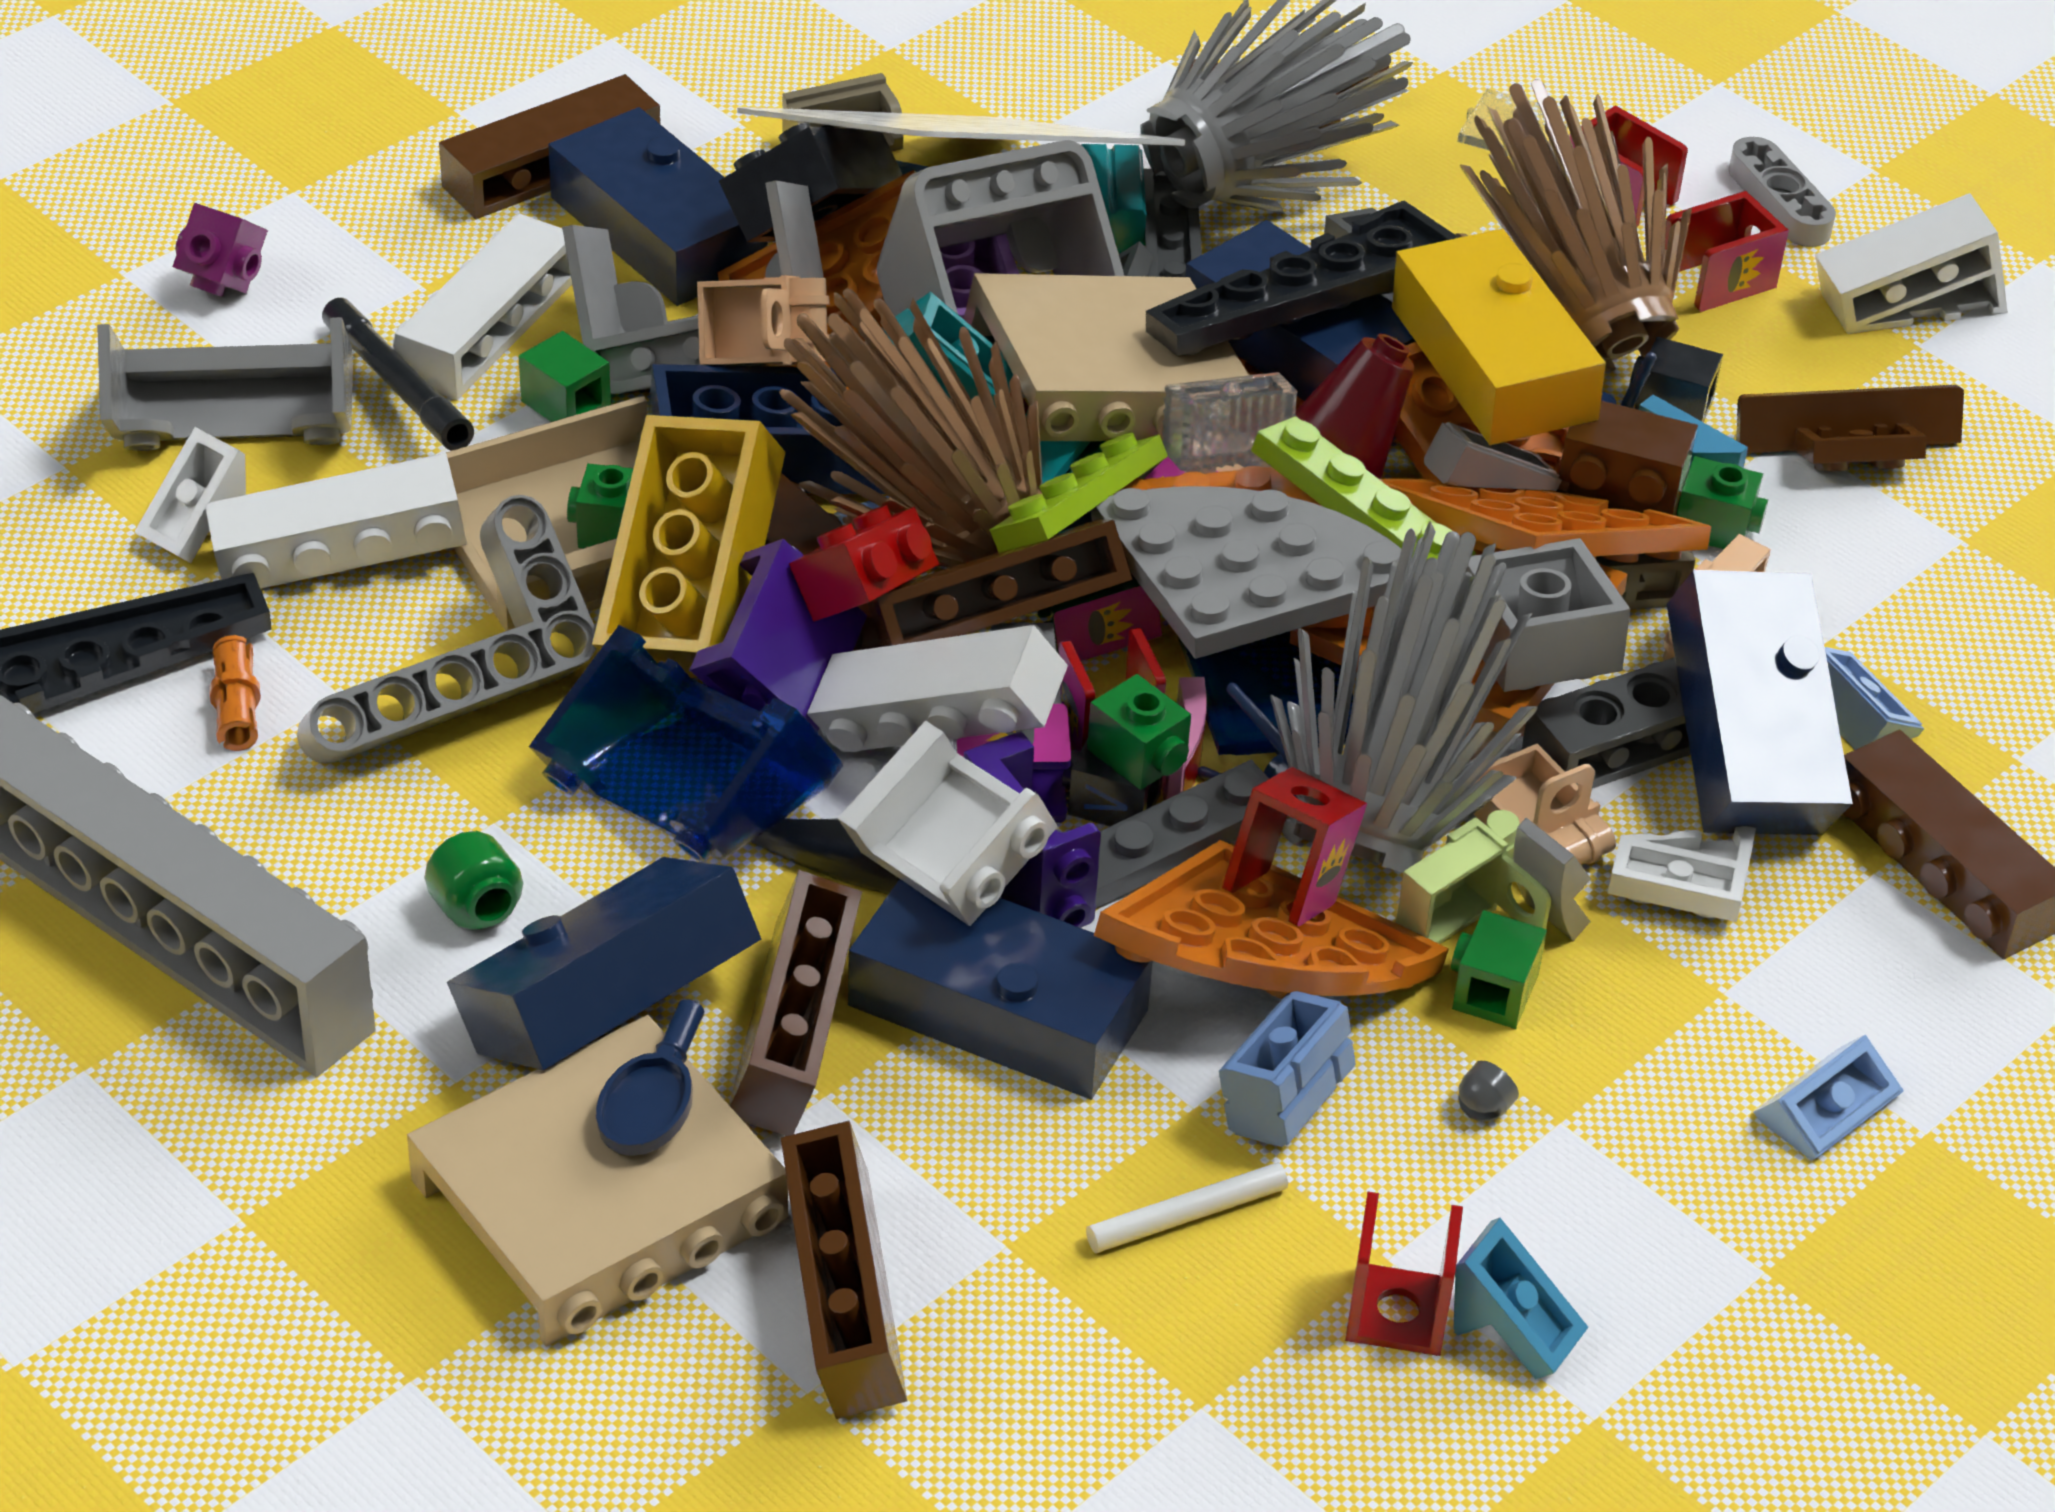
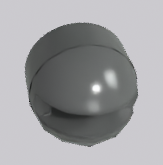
[1458,1060,1519,1122]

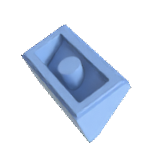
[1825,647,1924,750]
[1753,1034,1904,1160]

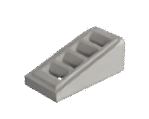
[1424,422,1562,491]

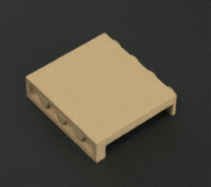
[964,273,1259,442]
[446,396,647,631]
[407,1015,788,1347]

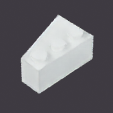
[1815,193,2008,334]

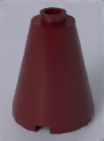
[1288,334,1415,479]

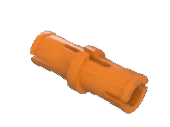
[209,635,261,751]

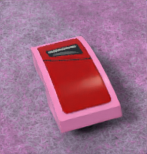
[1162,677,1206,801]

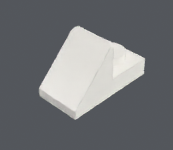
[134,427,246,563]

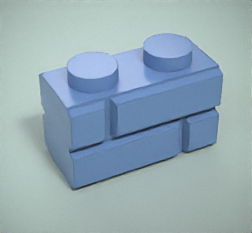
[1219,991,1356,1147]

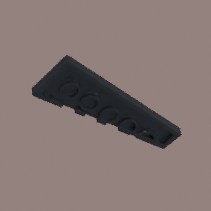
[1146,200,1460,356]
[0,573,272,714]

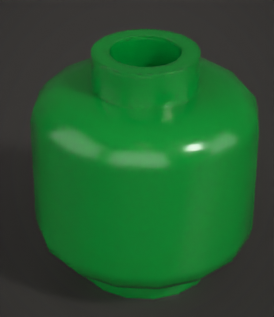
[424,831,524,930]

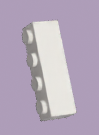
[393,213,572,400]
[205,453,467,589]
[807,625,1068,753]

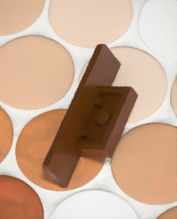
[1736,385,1964,471]

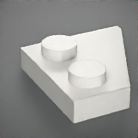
[1607,826,1756,922]

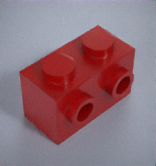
[789,505,939,622]

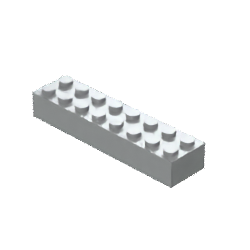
[0,695,376,1078]

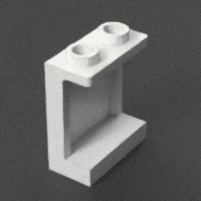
[838,720,1058,926]

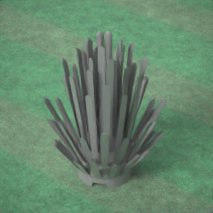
[1140,0,1413,214]
[1270,521,1538,873]

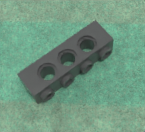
[1521,657,1691,789]

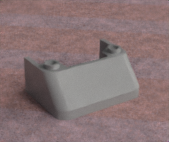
[877,140,1124,316]
[562,181,823,394]
[97,317,353,451]

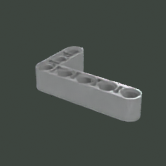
[297,495,596,764]

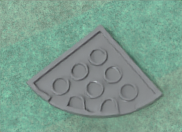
[1091,486,1412,659]

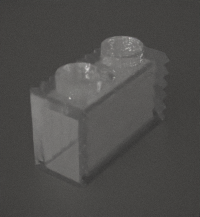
[1162,372,1297,474]

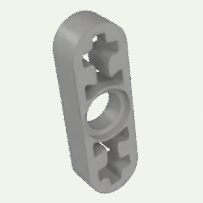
[1728,137,1836,247]

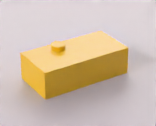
[1392,228,1606,445]
[592,415,786,678]

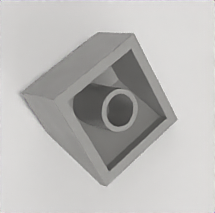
[1466,538,1630,692]

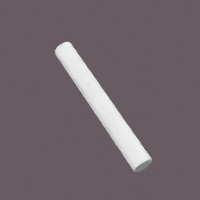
[1086,1162,1288,1253]

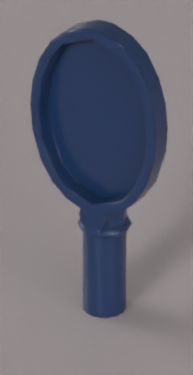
[596,999,705,1156]

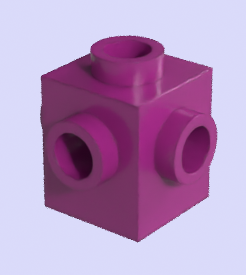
[172,203,268,297]

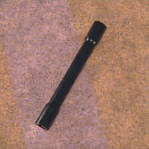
[322,297,474,451]

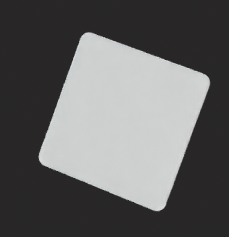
[737,107,1185,146]

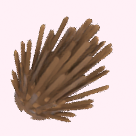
[1456,79,1692,373]
[780,288,1042,568]

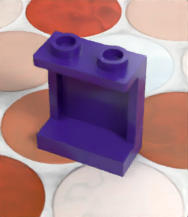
[689,539,868,746]
[964,731,1101,928]

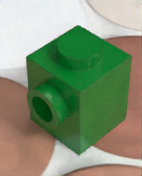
[518,331,611,422]
[1676,456,1769,549]
[567,463,634,549]
[1087,674,1192,790]
[1451,910,1547,1029]

